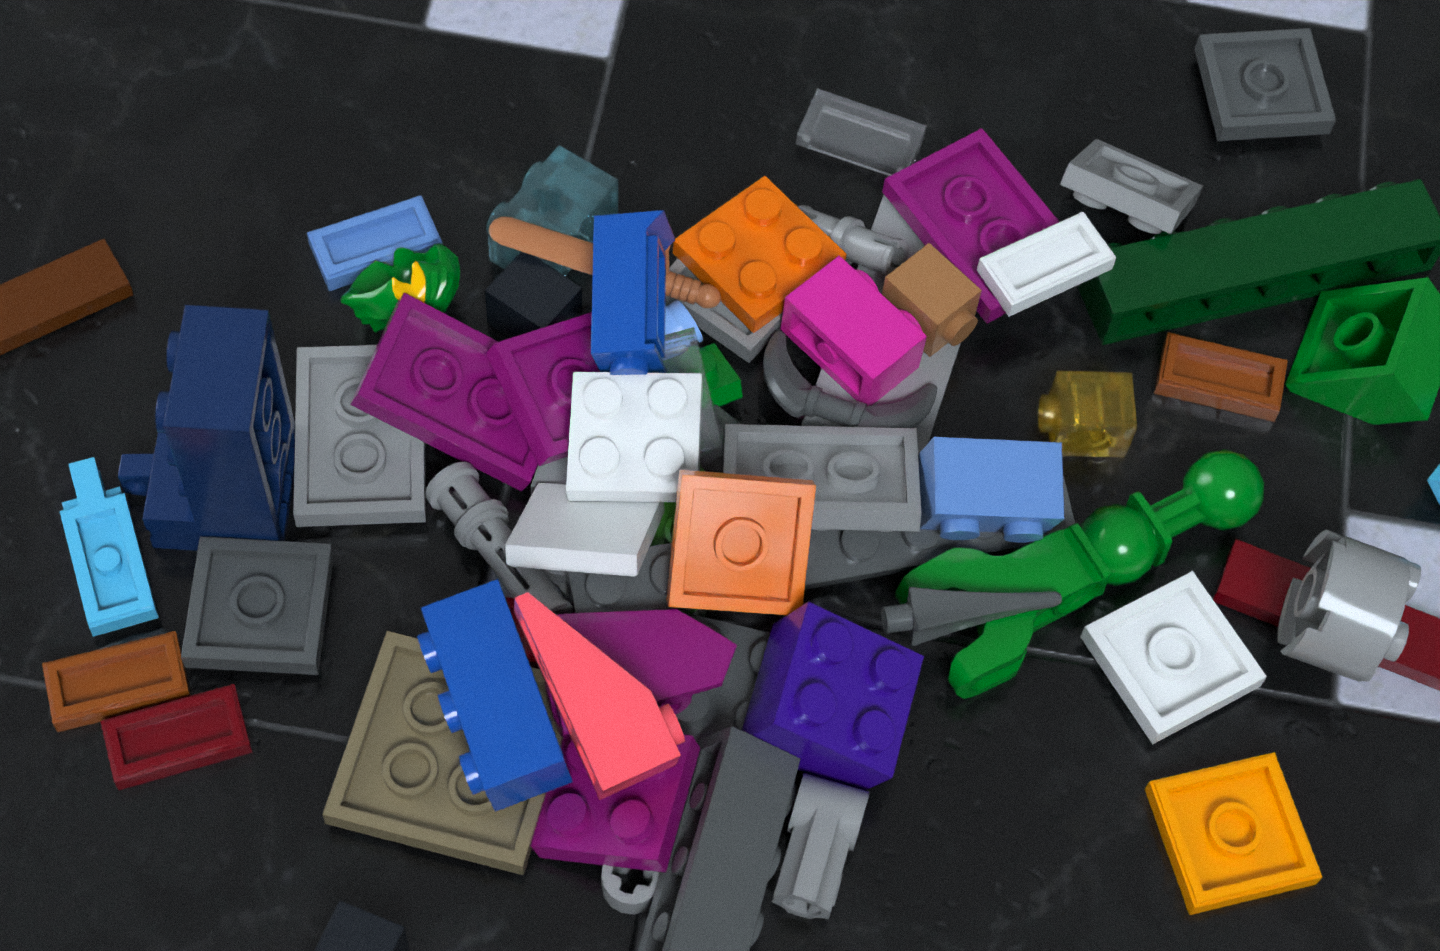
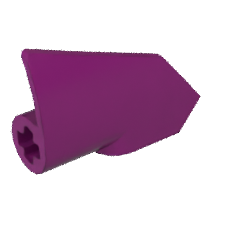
[545,609,737,737]

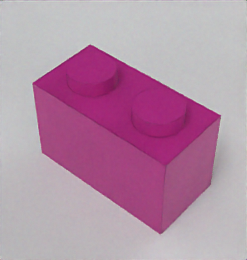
[780,256,927,406]

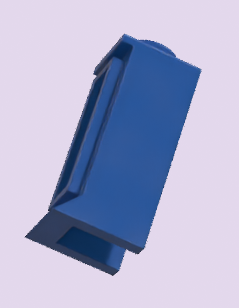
[591,210,676,375]

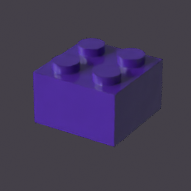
[742,602,924,790]

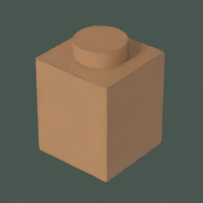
[882,243,982,357]

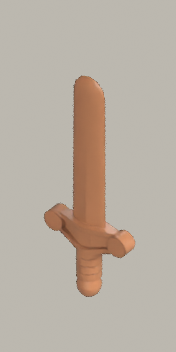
[489,216,721,308]

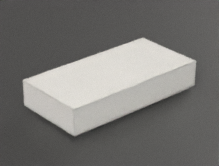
[977,212,1116,317]

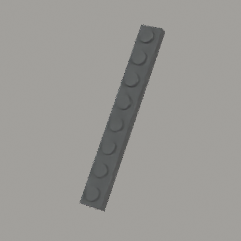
[564,476,1075,613]

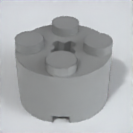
[1278,530,1421,682]

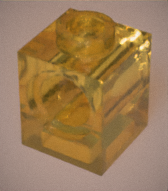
[1038,371,1137,457]

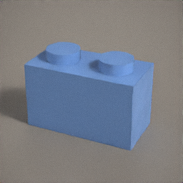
[918,437,1064,543]

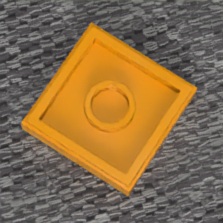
[1145,752,1322,915]

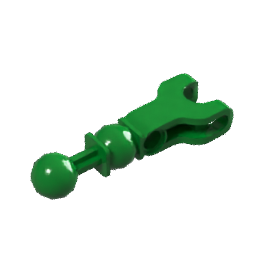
[895,449,1264,699]

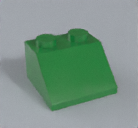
[1285,277,1440,425]

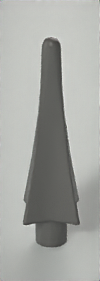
[881,587,1062,647]

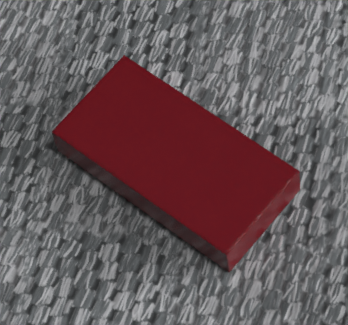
[100,684,253,791]

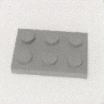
[293,345,426,527]
[723,424,921,532]

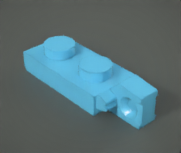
[60,457,159,637]

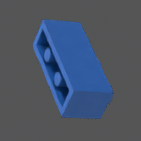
[417,579,573,812]

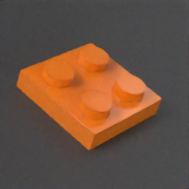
[673,176,846,334]
[666,470,816,615]

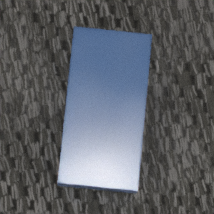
[307,195,442,291]

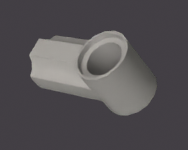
[772,773,870,919]

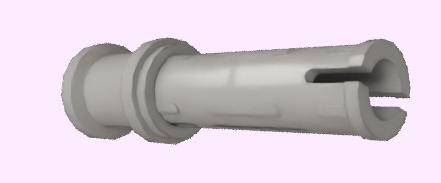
[425,462,573,614]

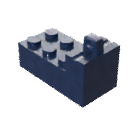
[118,305,295,551]

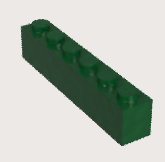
[1077,179,1440,345]

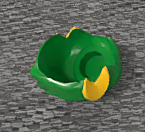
[340,243,460,332]

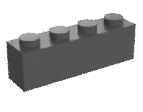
[638,726,800,951]

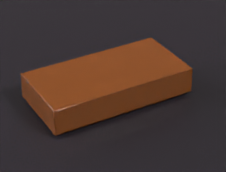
[1154,332,1288,422]
[42,631,191,732]

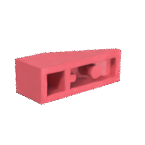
[514,592,685,800]

